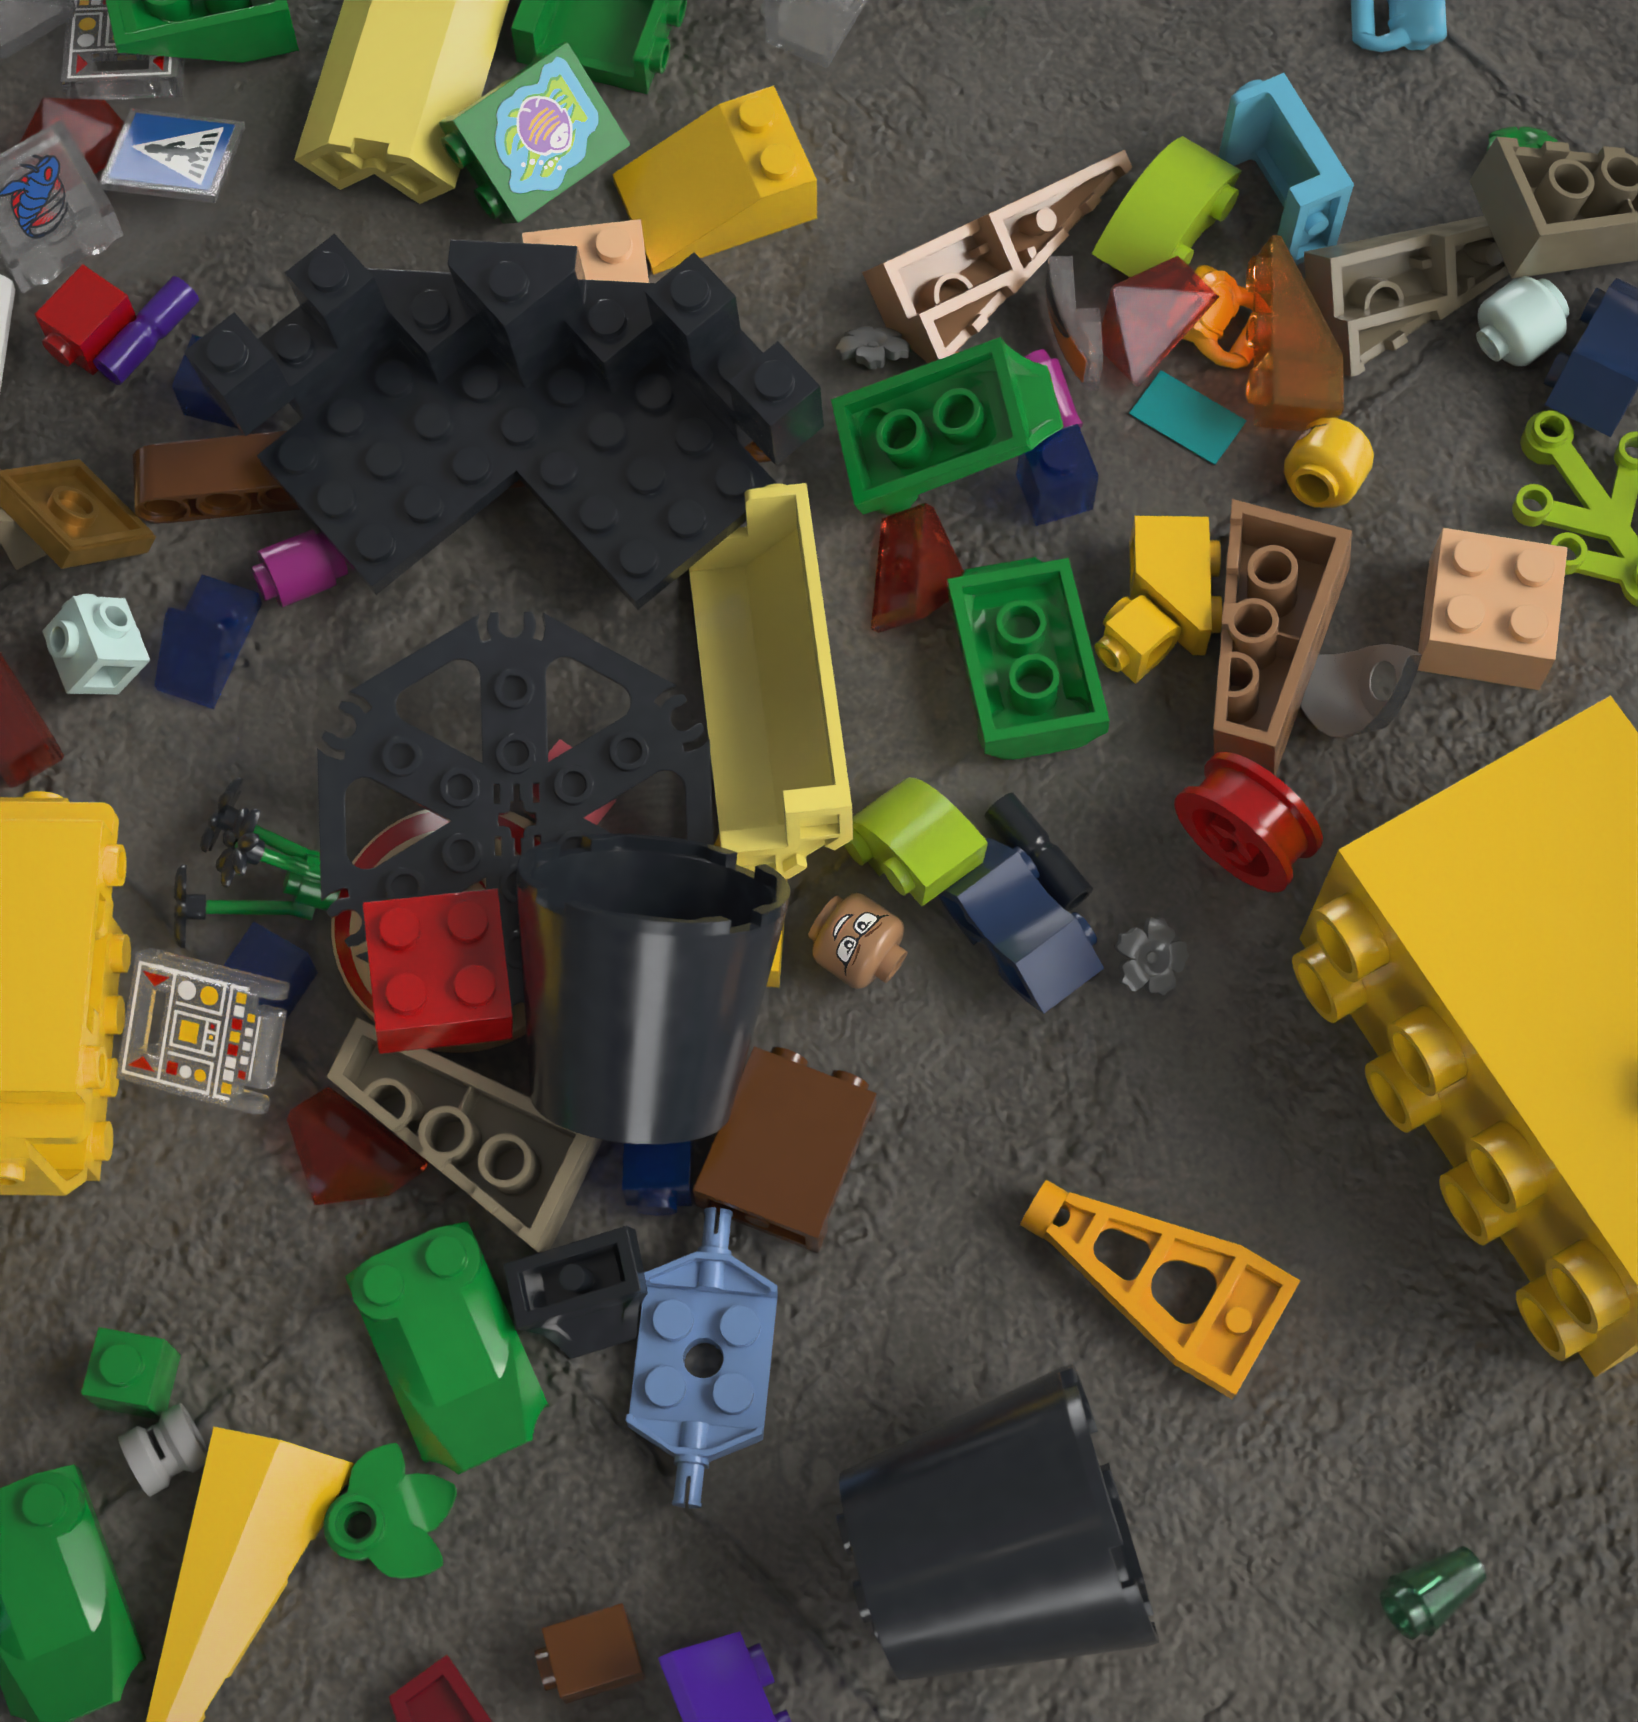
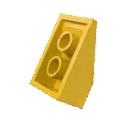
[612,85,817,275]

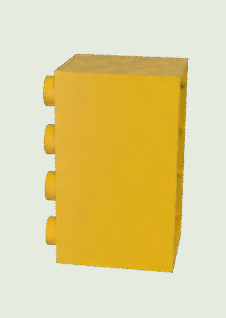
[1292,695,1638,1377]

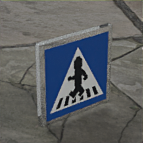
[99,108,245,203]

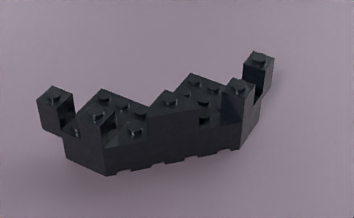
[184,233,824,610]

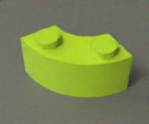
[1092,136,1242,290]
[844,777,988,906]

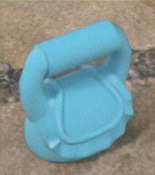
[1351,0,1447,52]

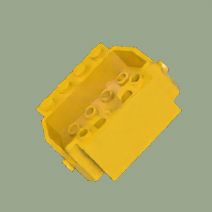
[0,791,131,1196]

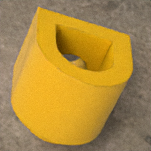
[1094,595,1182,684]

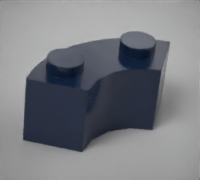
[1543,278,1638,437]
[938,837,1104,1014]

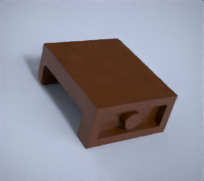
[693,1046,877,1253]

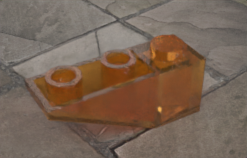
[1246,235,1344,431]

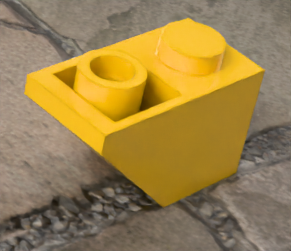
[1129,516,1222,655]

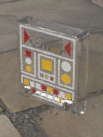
[61,0,185,102]
[116,948,290,1114]

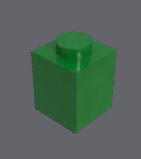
[81,1327,181,1420]

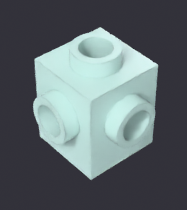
[42,594,150,694]

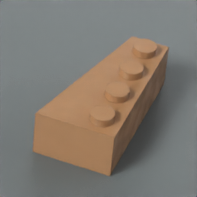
[1213,499,1352,776]

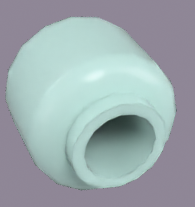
[1476,276,1569,366]

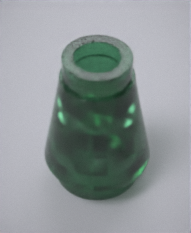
[1380,1546,1486,1640]

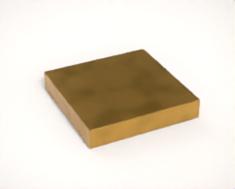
[0,459,156,569]

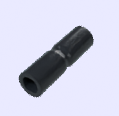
[984,792,1093,912]

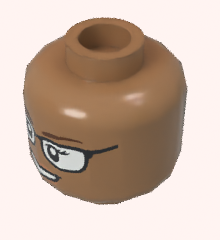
[808,893,908,989]

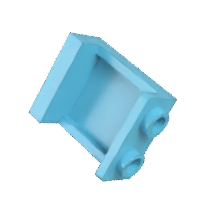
[1218,73,1354,271]

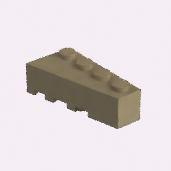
[1469,137,1638,279]
[327,1017,603,1253]

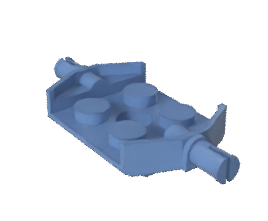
[626,1207,778,1508]

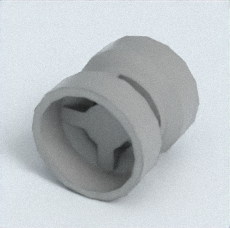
[118,1403,208,1497]

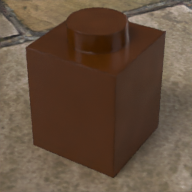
[534,1603,646,1704]

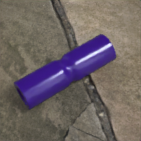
[93,276,199,385]

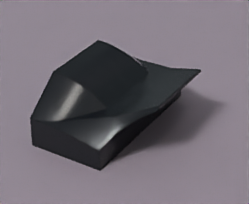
[504,1225,648,1359]

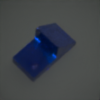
[155,574,262,709]

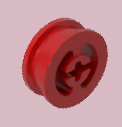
[1174,752,1323,893]

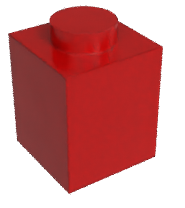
[35,264,137,375]

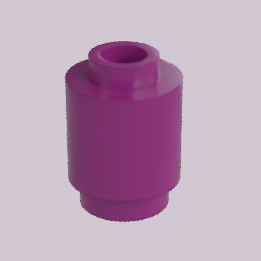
[251,529,348,608]

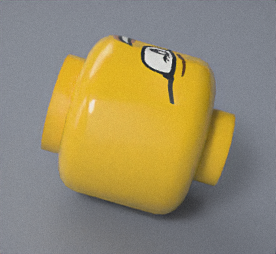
[1283,418,1374,508]

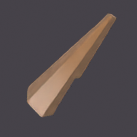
[862,150,1132,363]

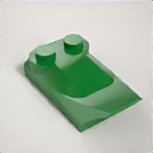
[831,337,1064,516]
[947,557,1110,760]
[345,1221,549,1475]
[0,1464,147,1722]

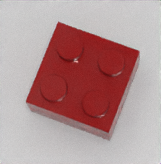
[363,888,513,1054]

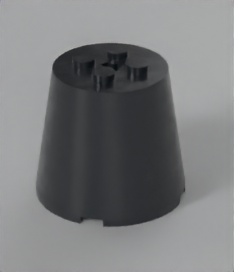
[516,834,790,1144]
[837,1364,1159,1681]

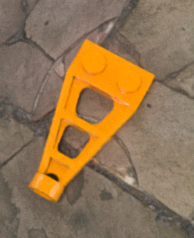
[1020,1179,1301,1399]

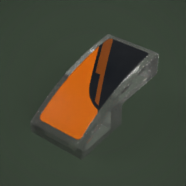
[1045,256,1103,391]

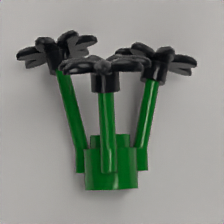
[174,777,340,948]

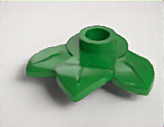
[323,1443,457,1579]

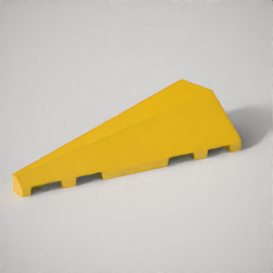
[146,1426,355,1722]

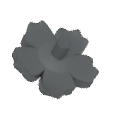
[836,326,910,369]
[1114,917,1189,996]

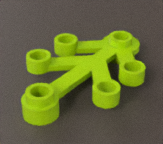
[1512,410,1638,607]

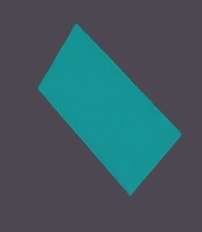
[1129,370,1247,465]

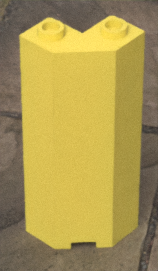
[294,0,510,204]
[689,483,853,879]

